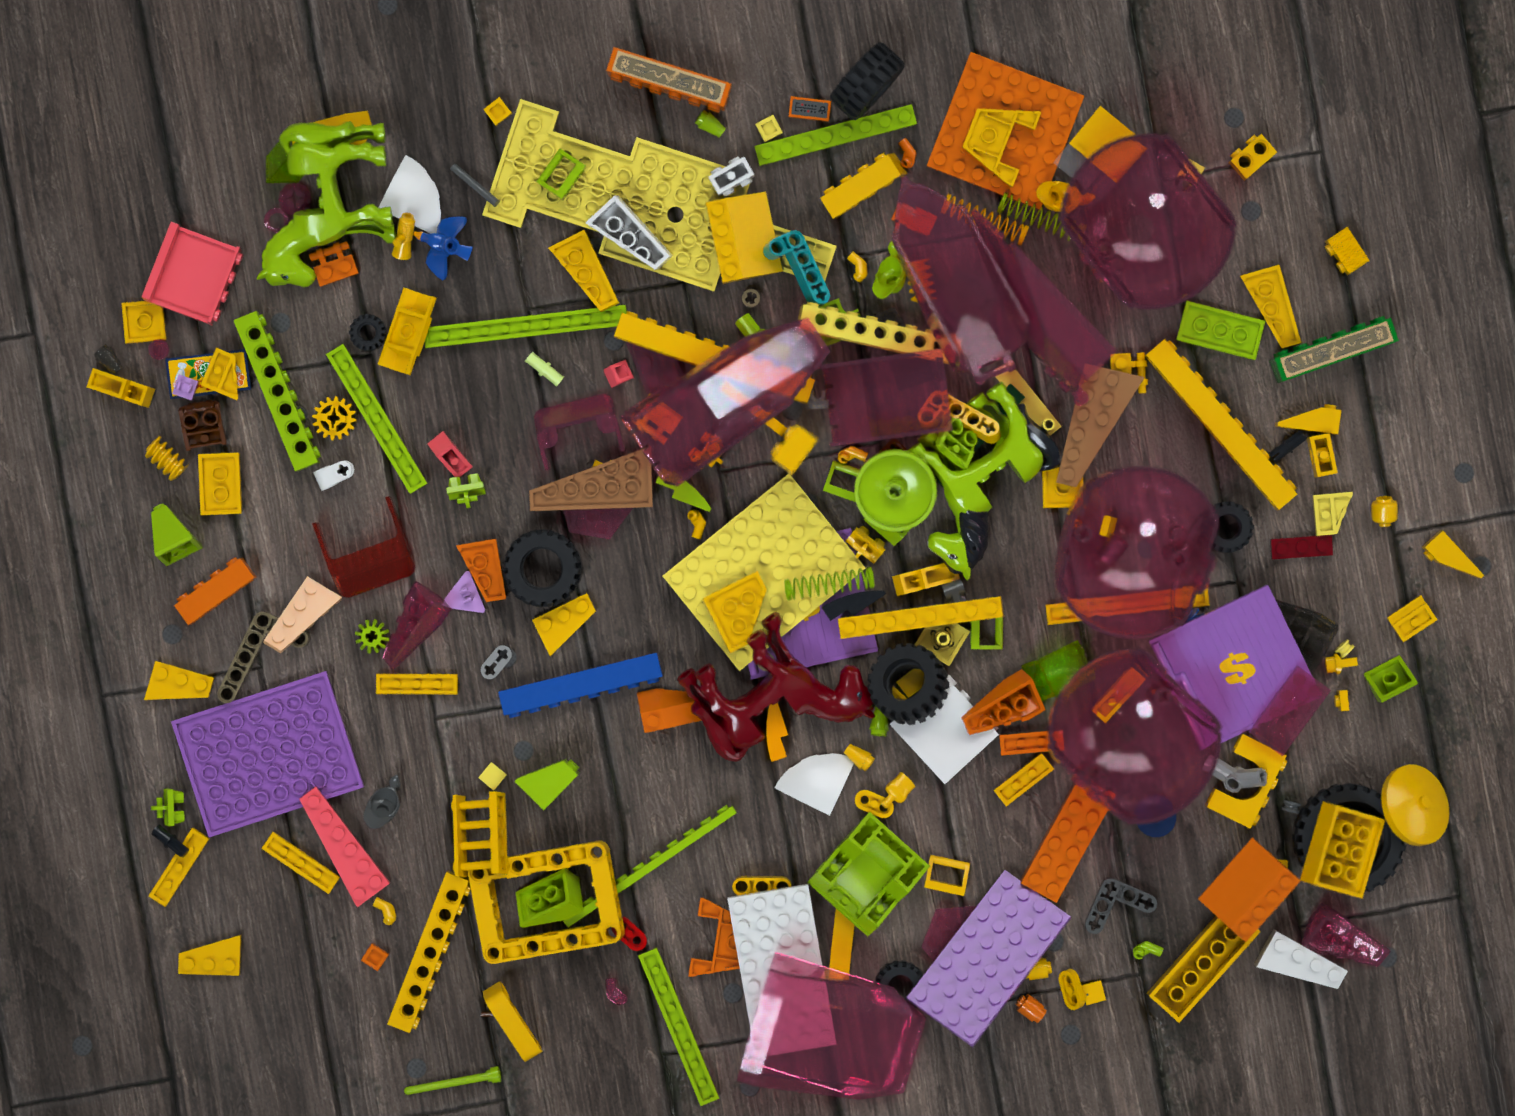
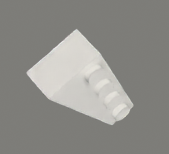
[1254,929,1348,989]

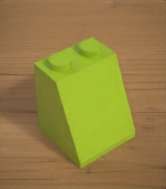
[514,759,580,810]

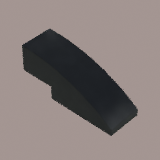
[821,591,886,621]

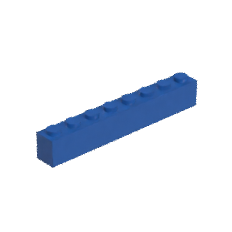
[498,652,663,718]

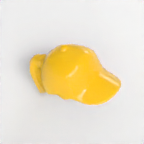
[1036,181,1095,212]

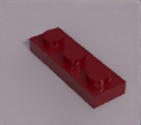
[1270,535,1333,559]

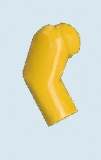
[847,251,868,282]
[838,446,868,464]
[687,510,706,540]
[372,897,396,925]

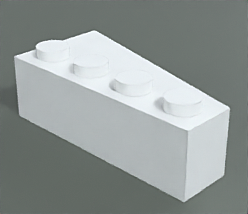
[586,195,673,270]

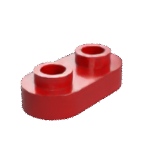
[611,916,647,951]

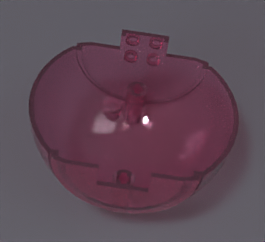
[1059,133,1237,310]
[1055,465,1219,639]
[1047,648,1222,825]

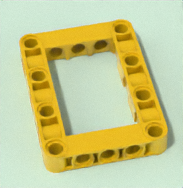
[468,841,625,964]

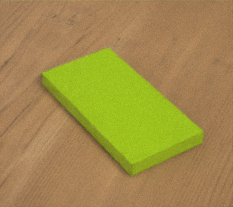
[1176,300,1265,361]

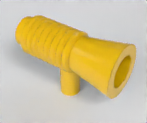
[391,213,415,260]

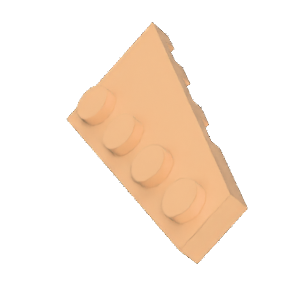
[263,576,342,653]

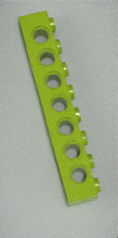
[233,311,321,472]

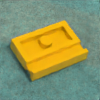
[1386,595,1437,642]

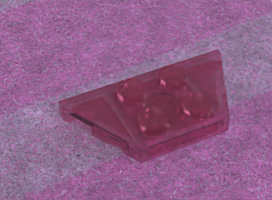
[563,508,633,539]
[921,905,977,961]

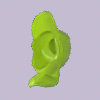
[872,241,906,299]

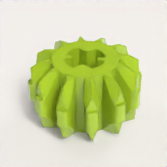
[355,619,390,654]

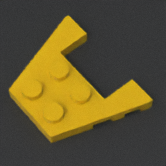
[962,108,1042,187]

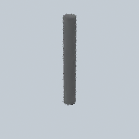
[450,163,500,207]

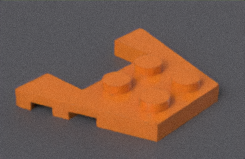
[688,897,740,977]

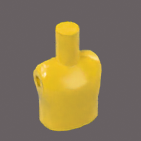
[881,772,915,809]

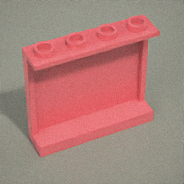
[142,222,243,326]

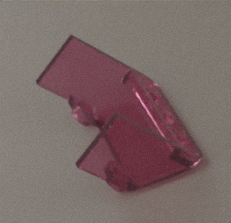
[534,394,626,471]

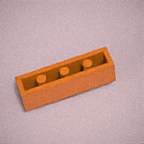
[174,557,257,625]

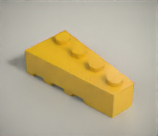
[820,153,908,219]

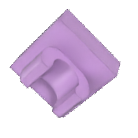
[172,375,199,401]

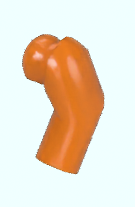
[898,138,917,168]

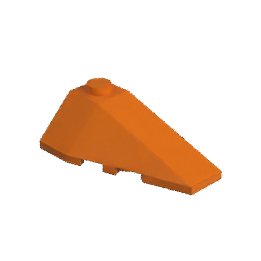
[961,669,1046,735]

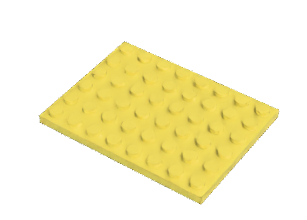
[662,473,866,671]

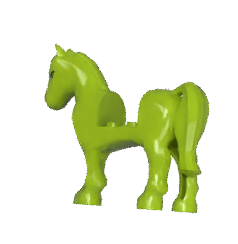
[256,121,396,287]

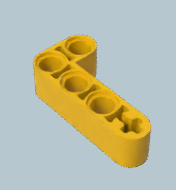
[919,390,1001,444]
[483,981,543,1062]

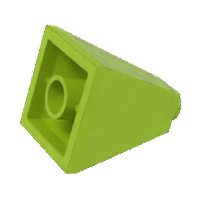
[151,504,203,566]

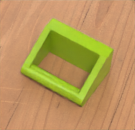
[536,148,586,200]
[823,460,860,502]
[970,609,1004,649]

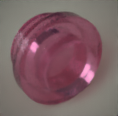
[148,339,169,360]

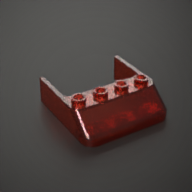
[312,496,416,598]

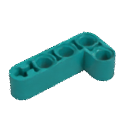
[763,230,830,307]

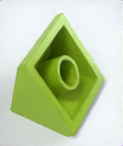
[1364,655,1418,703]

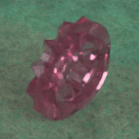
[278,182,311,215]

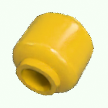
[1371,496,1398,527]

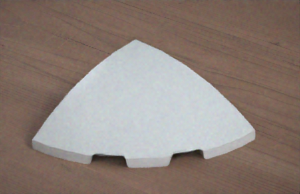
[379,155,441,234]
[775,753,854,816]

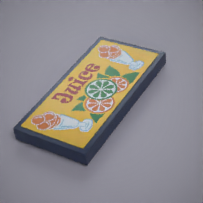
[165,349,252,399]

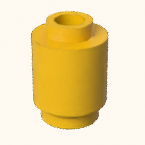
[1025,958,1052,980]

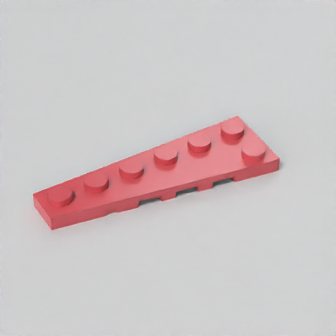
[299,786,390,907]

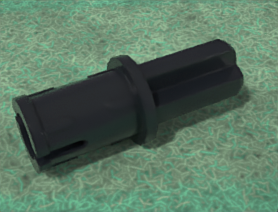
[1268,430,1307,463]
[151,824,189,857]

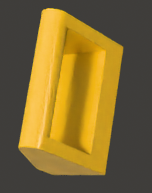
[923,854,970,896]

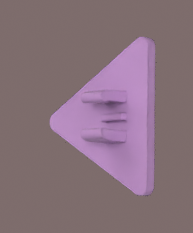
[441,571,485,613]

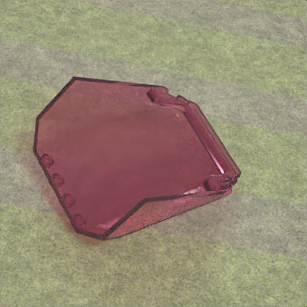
[737,952,926,1100]

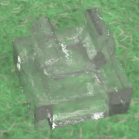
[807,390,829,410]

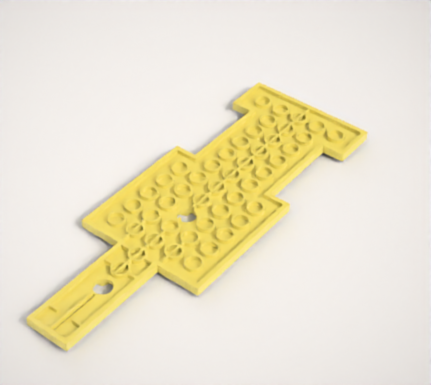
[482,99,837,292]

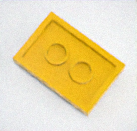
[198,452,242,515]

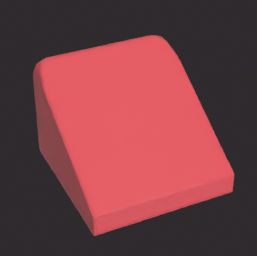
[603,359,634,388]

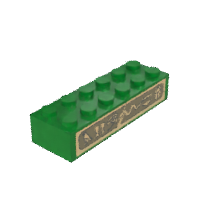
[1269,316,1399,383]

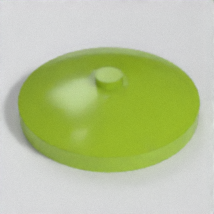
[854,449,937,531]

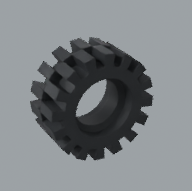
[349,314,387,351]

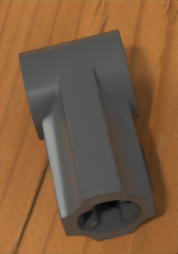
[941,579,966,603]

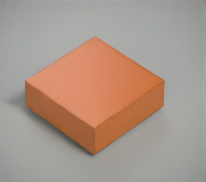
[361,943,389,971]

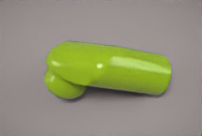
[1133,941,1164,959]

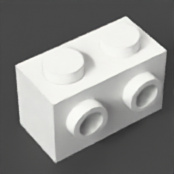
[709,156,754,197]

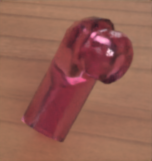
[606,978,627,1005]

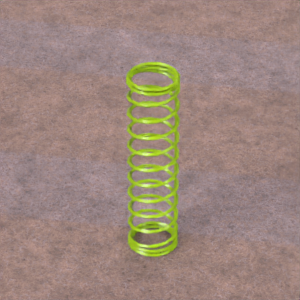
[997,192,1086,245]
[784,567,875,601]

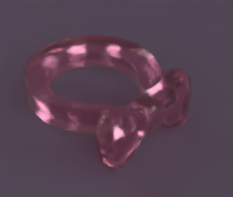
[264,208,292,233]

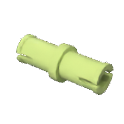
[524,351,564,387]

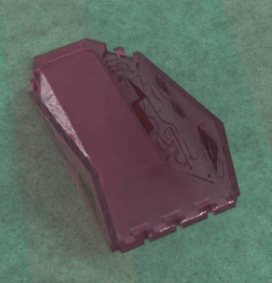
[620,317,830,487]

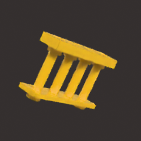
[451,791,508,878]

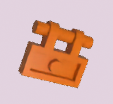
[309,241,359,287]

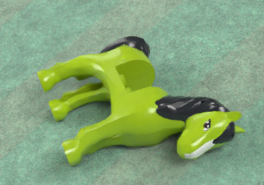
[907,382,1060,580]

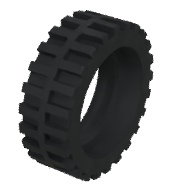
[1292,783,1407,895]

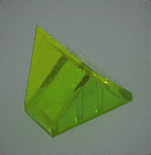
[266,141,304,183]

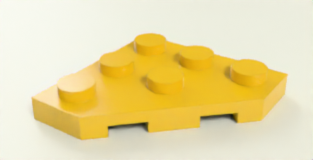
[702,571,767,653]

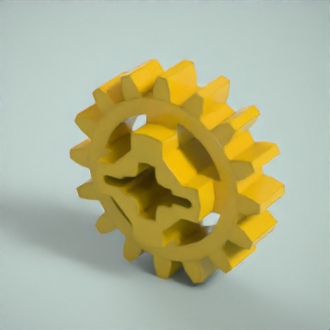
[312,396,357,441]

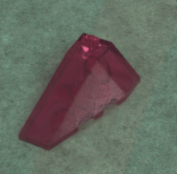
[382,581,451,669]
[1302,903,1391,967]

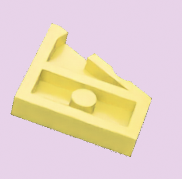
[1312,492,1353,536]

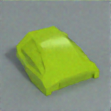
[935,414,977,469]

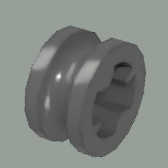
[1281,800,1301,814]

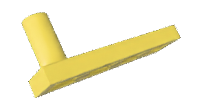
[995,363,1062,436]

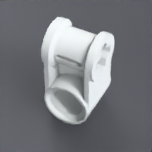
[313,461,355,491]

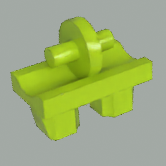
[446,473,486,508]
[151,788,185,826]

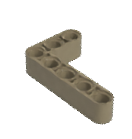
[217,611,310,703]

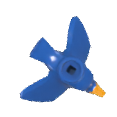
[413,217,472,280]

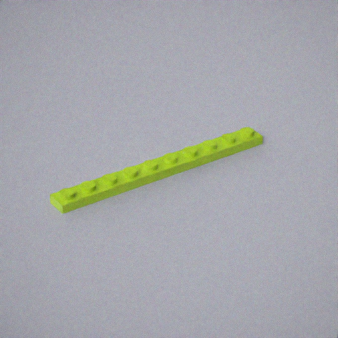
[425,305,627,348]
[564,805,737,927]

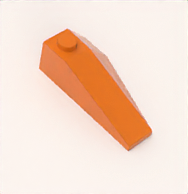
[637,688,702,733]

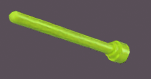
[404,1066,501,1095]

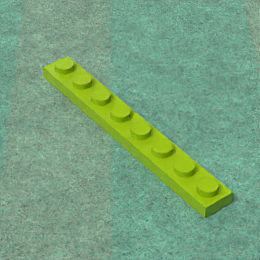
[754,104,917,166]
[326,344,428,494]
[638,947,720,1106]

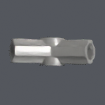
[1205,756,1267,793]

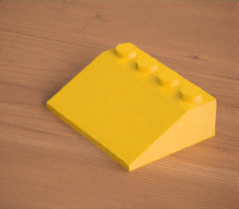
[706,192,783,284]
[1300,801,1385,898]

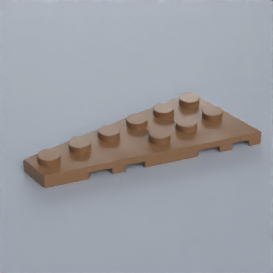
[1056,363,1145,487]
[529,446,653,511]

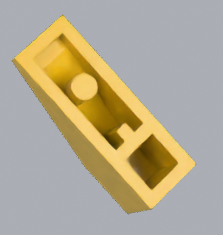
[1275,404,1341,435]
[1422,531,1484,578]

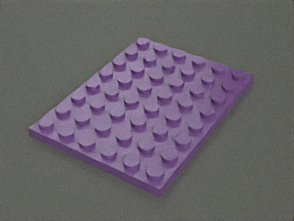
[171,671,364,837]

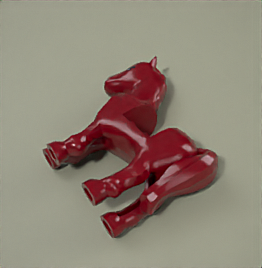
[677,612,875,762]

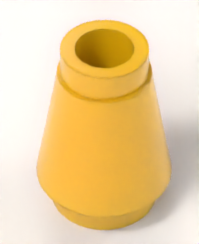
[844,743,875,771]

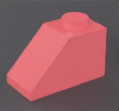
[427,431,473,477]

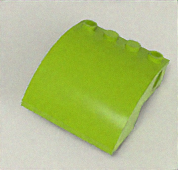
[807,812,930,937]

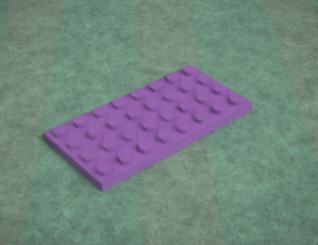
[907,870,1071,1047]

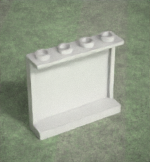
[889,675,999,784]

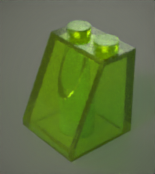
[1021,640,1095,701]

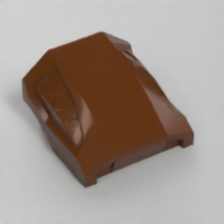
[178,400,227,451]

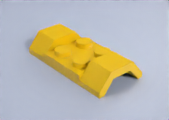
[378,287,437,375]

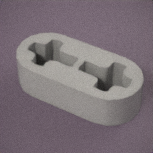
[481,645,512,679]

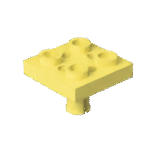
[915,623,970,666]

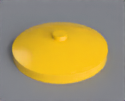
[1381,764,1449,846]

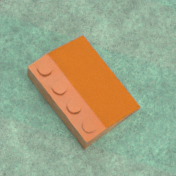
[1198,838,1300,942]

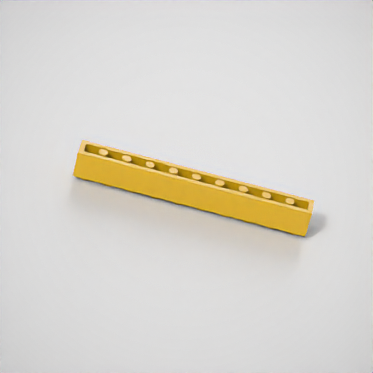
[614,311,815,404]
[1145,339,1297,510]

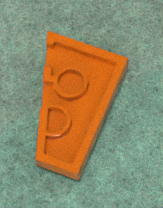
[456,539,507,602]

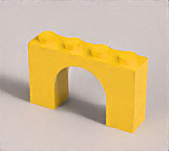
[1205,734,1287,829]

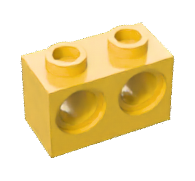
[1228,134,1277,181]

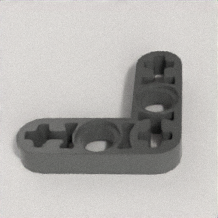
[1085,878,1157,934]

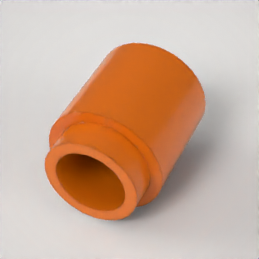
[1015,994,1047,1023]

